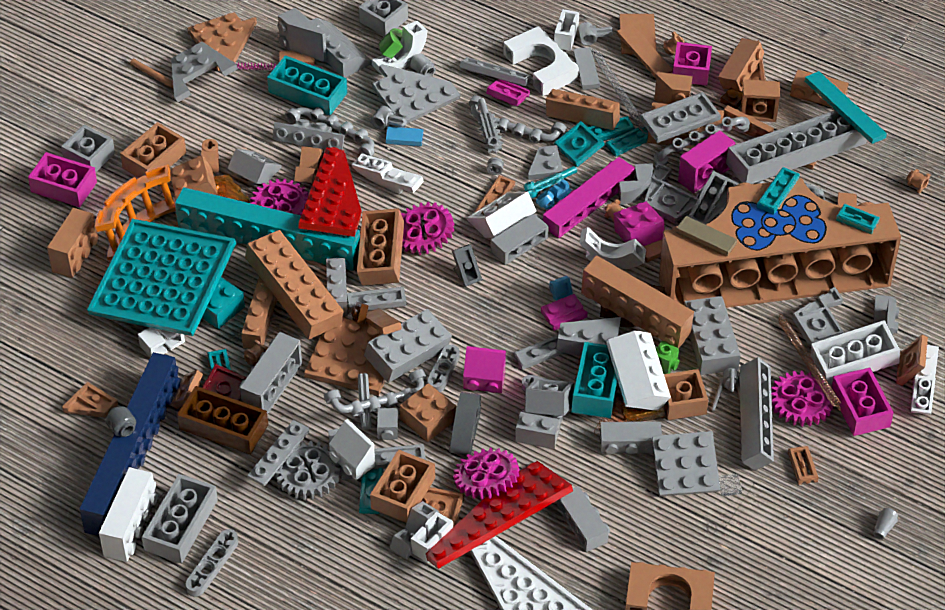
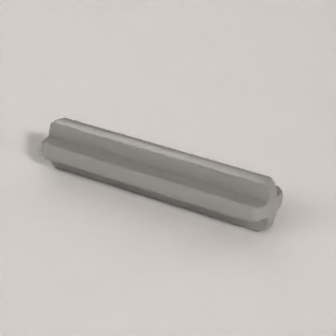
[358,373,372,430]

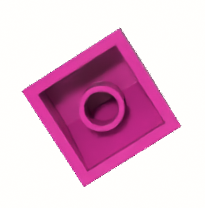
[463,346,506,393]

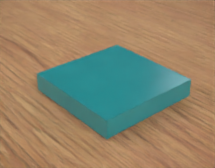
[554,121,605,167]

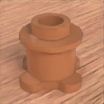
[663,31,685,55]
[906,169,931,194]
[604,199,625,223]
[244,340,268,366]

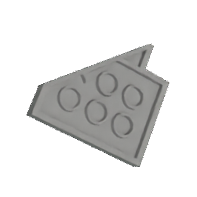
[372,64,461,124]

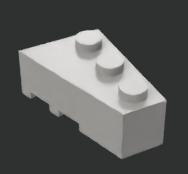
[688,171,739,225]
[556,317,621,356]

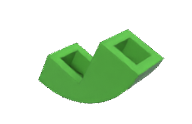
[379,28,403,59]

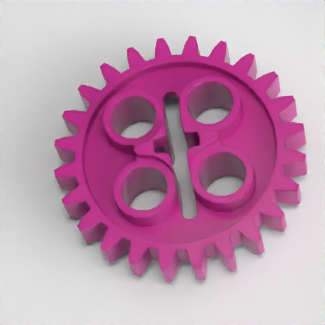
[250,179,309,216]
[401,202,455,255]
[771,370,835,427]
[453,448,520,499]

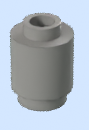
[410,53,436,77]

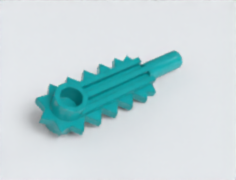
[521,166,577,198]

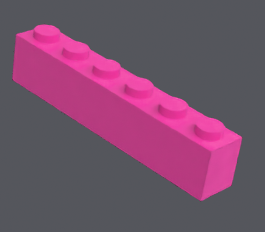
[543,157,635,238]

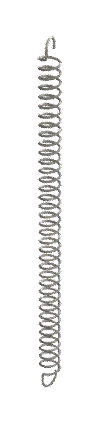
[592,48,648,134]

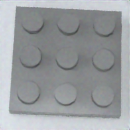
[652,431,720,497]

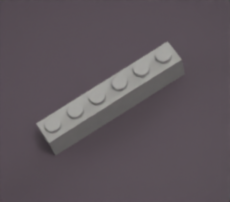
[739,357,774,471]

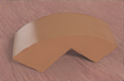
[294,146,323,183]

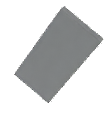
[640,92,721,143]

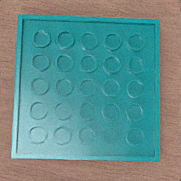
[87,218,236,336]

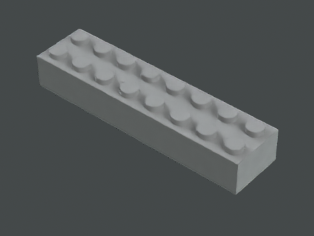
[726,110,867,184]

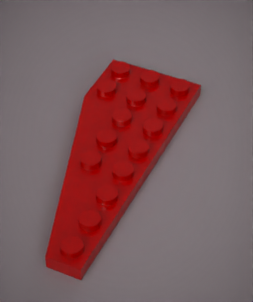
[299,147,362,237]
[425,461,573,569]

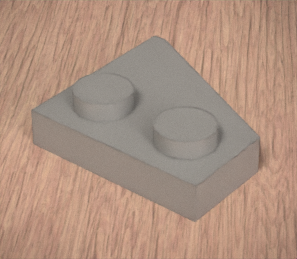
[528,145,563,180]

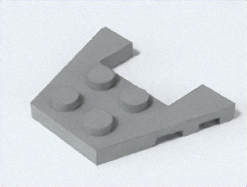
[171,42,238,102]
[644,162,705,223]
[792,287,844,347]

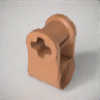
[201,139,219,173]

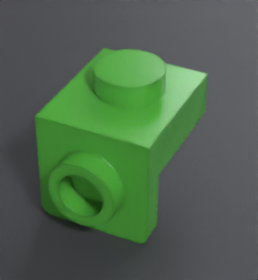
[656,341,680,374]

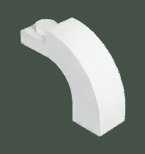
[372,21,427,75]
[579,227,646,269]

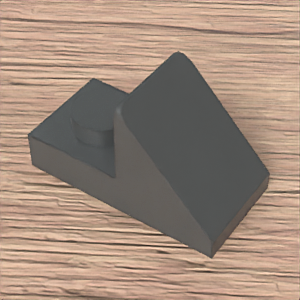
[452,244,483,287]

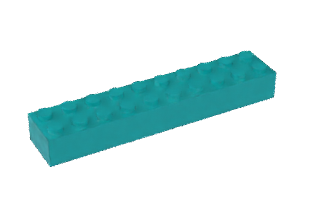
[175,187,360,271]

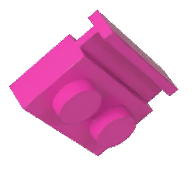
[486,79,530,106]
[541,294,588,331]

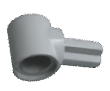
[578,22,613,46]
[371,106,407,130]

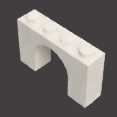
[503,26,579,96]

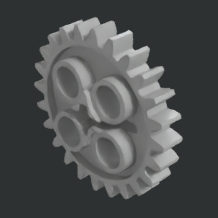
[275,441,341,500]

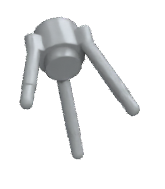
[711,368,740,411]

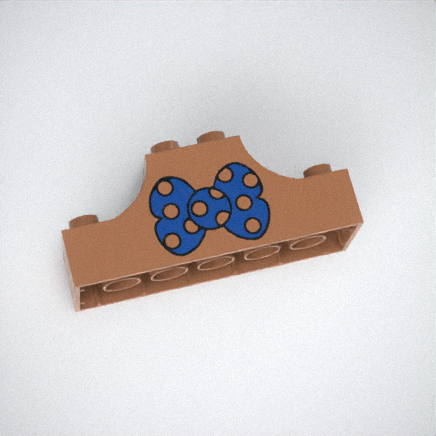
[659,178,901,308]

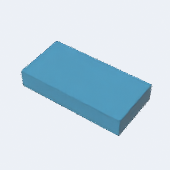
[386,126,424,146]

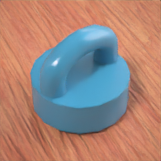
[536,190,555,210]

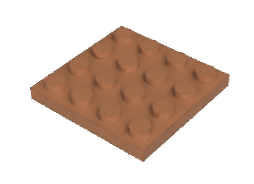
[304,318,385,396]

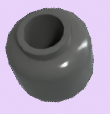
[106,407,136,437]

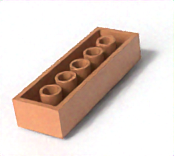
[245,230,344,340]
[581,255,694,348]

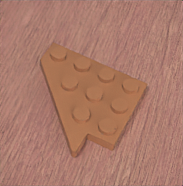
[188,12,257,71]

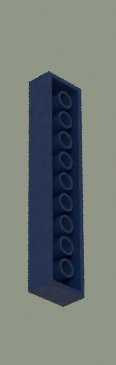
[79,352,180,536]

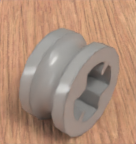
[487,157,504,175]

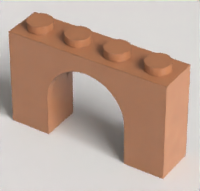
[625,562,715,610]

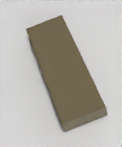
[676,216,737,256]

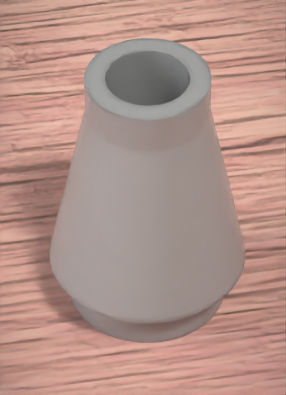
[873,508,898,540]

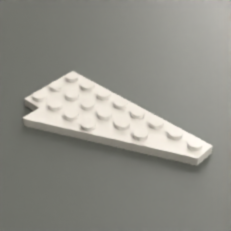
[470,536,592,610]

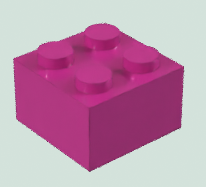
[673,42,712,85]
[613,201,665,246]

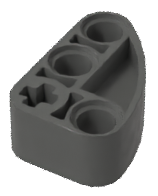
[450,392,481,455]

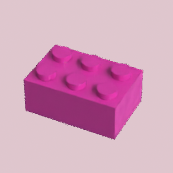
[678,130,735,194]
[28,152,97,207]
[831,367,894,436]

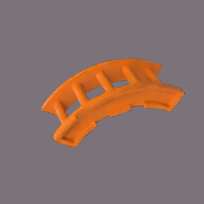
[95,164,177,260]

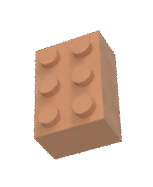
[120,122,186,178]
[47,208,99,278]
[370,449,435,523]

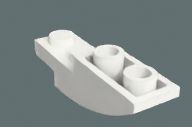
[352,154,424,194]
[911,345,939,415]

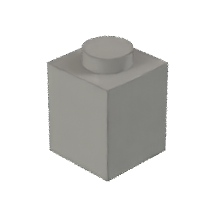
[377,408,398,440]

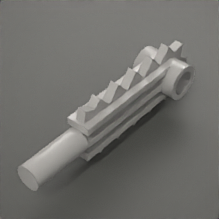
[477,98,503,153]

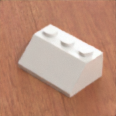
[467,191,536,238]

